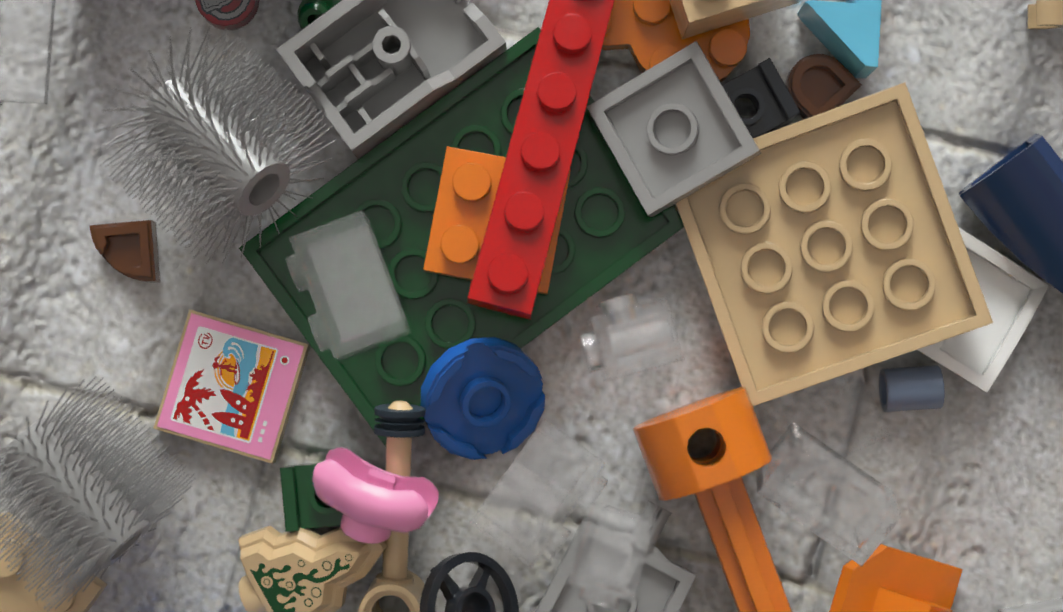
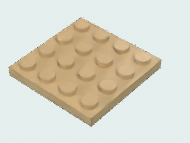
[676,82,993,406]

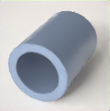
[879,365,945,412]

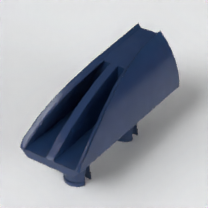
[958,134,1063,293]

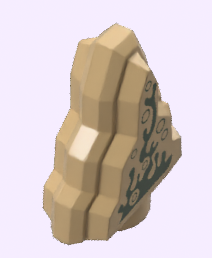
[238,526,387,612]

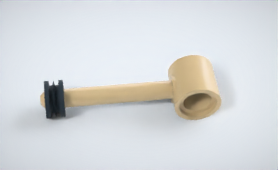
[358,401,426,612]

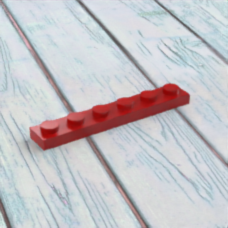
[467,0,615,319]

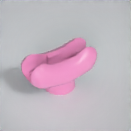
[312,447,439,544]

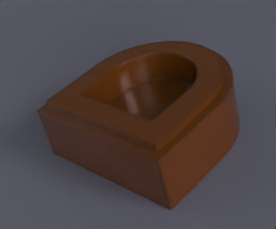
[785,54,862,119]

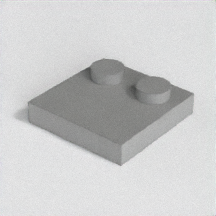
[587,41,761,217]

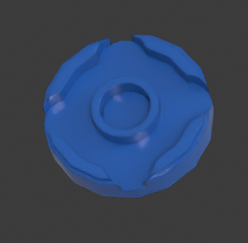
[420,337,545,460]

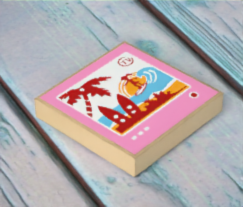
[153,309,311,464]

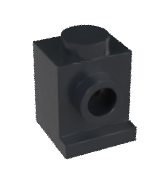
[722,58,800,138]

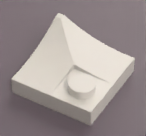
[917,227,1049,392]

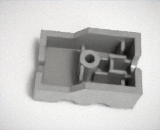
[276,0,507,159]

